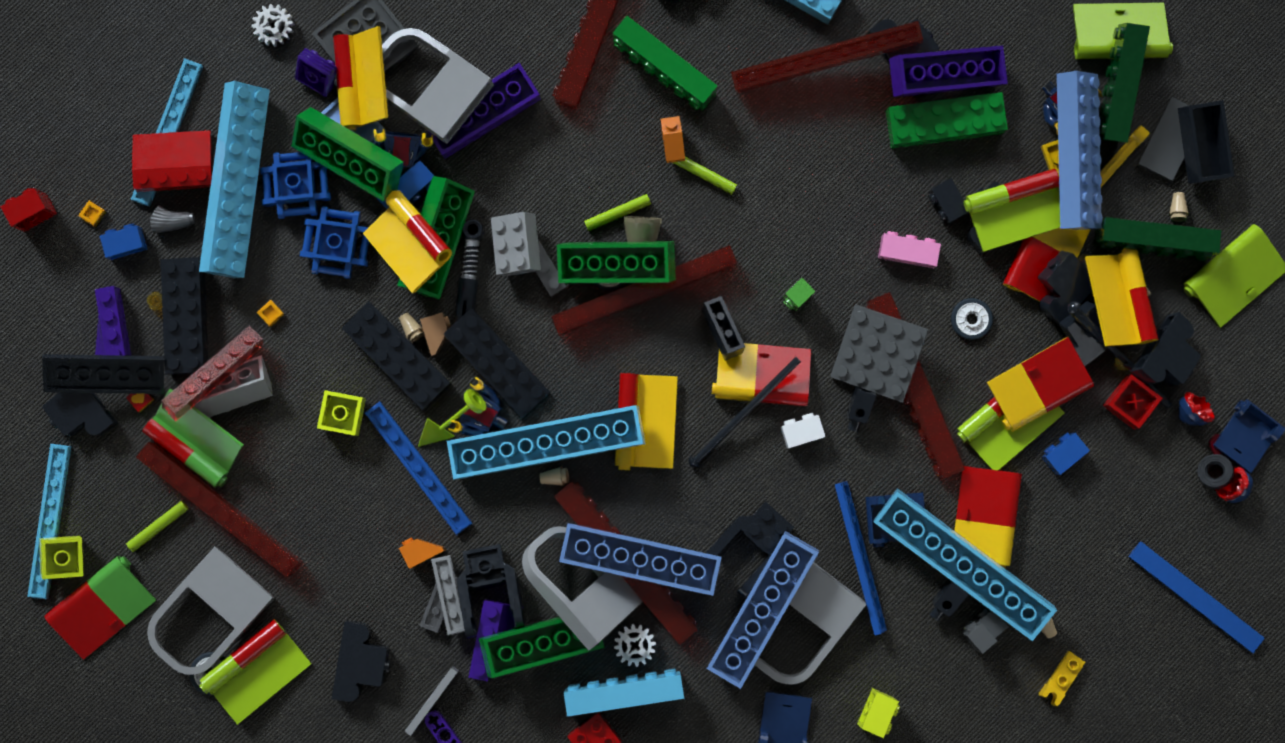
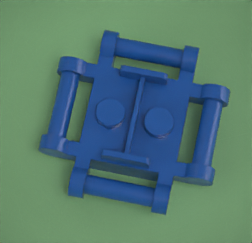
[260,152,331,219]
[299,206,369,279]

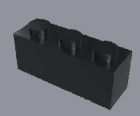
[701,296,745,361]

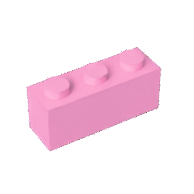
[878,231,941,269]

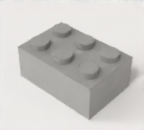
[491,212,541,276]

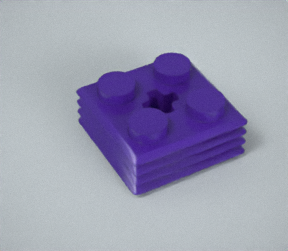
[295,48,337,97]

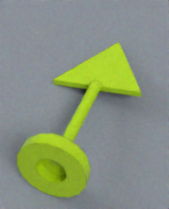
[418,389,486,447]

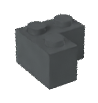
[961,608,1008,654]

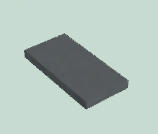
[1137,97,1189,182]

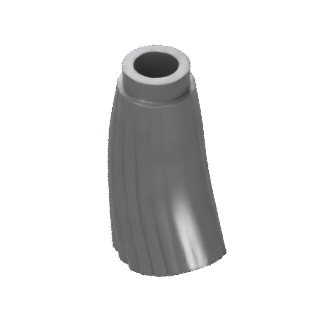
[150,205,195,233]

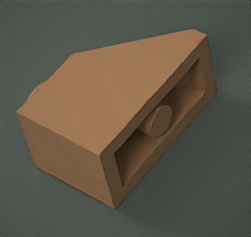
[420,313,451,357]

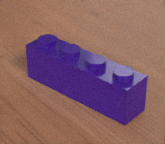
[95,286,131,356]
[468,599,523,681]

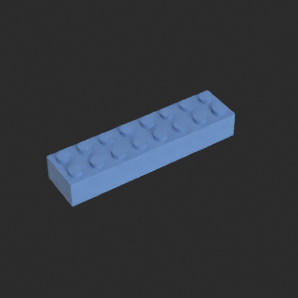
[1057,71,1103,230]
[559,523,721,596]
[707,531,819,689]

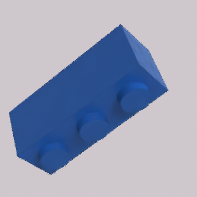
[377,160,434,209]

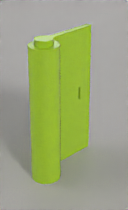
[1073,3,1173,59]
[1184,224,1285,328]

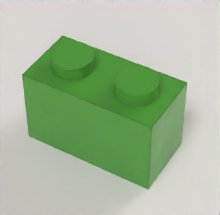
[782,278,815,311]

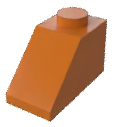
[661,116,685,163]
[399,537,445,569]

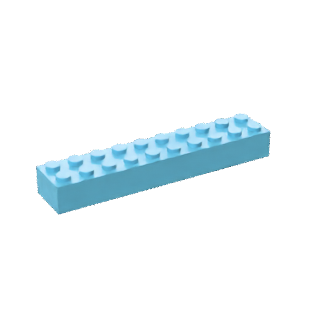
[199,81,270,278]
[447,405,646,479]
[874,488,1057,641]

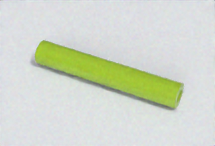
[672,157,737,195]
[584,194,651,231]
[126,500,189,552]

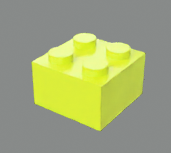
[317,390,366,436]
[39,536,83,579]
[857,688,900,738]

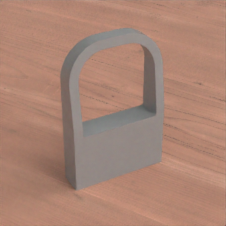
[382,28,494,144]
[522,526,643,650]
[148,547,275,675]
[755,562,866,684]

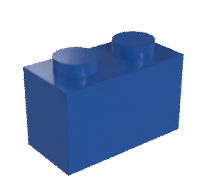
[100,224,148,260]
[1042,432,1090,475]

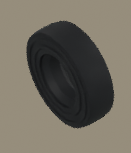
[1197,454,1234,489]

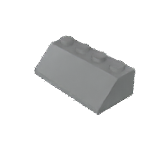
[189,356,273,418]

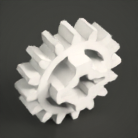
[252,4,294,47]
[614,624,656,667]

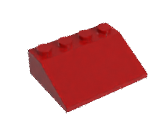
[132,130,213,192]

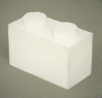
[781,413,825,449]

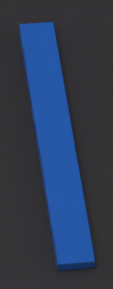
[365,401,473,535]
[835,481,887,635]
[1128,542,1265,653]

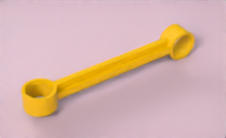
[1100,125,1150,187]

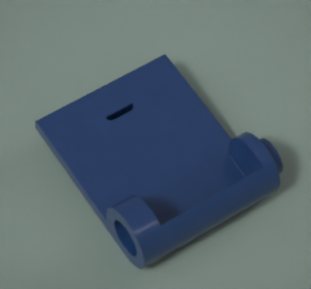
[1212,399,1285,474]
[865,492,925,547]
[758,691,812,743]

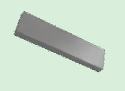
[431,555,465,635]
[405,667,459,736]

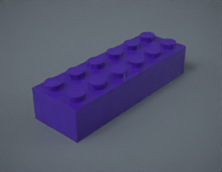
[889,45,1008,97]
[426,63,541,159]

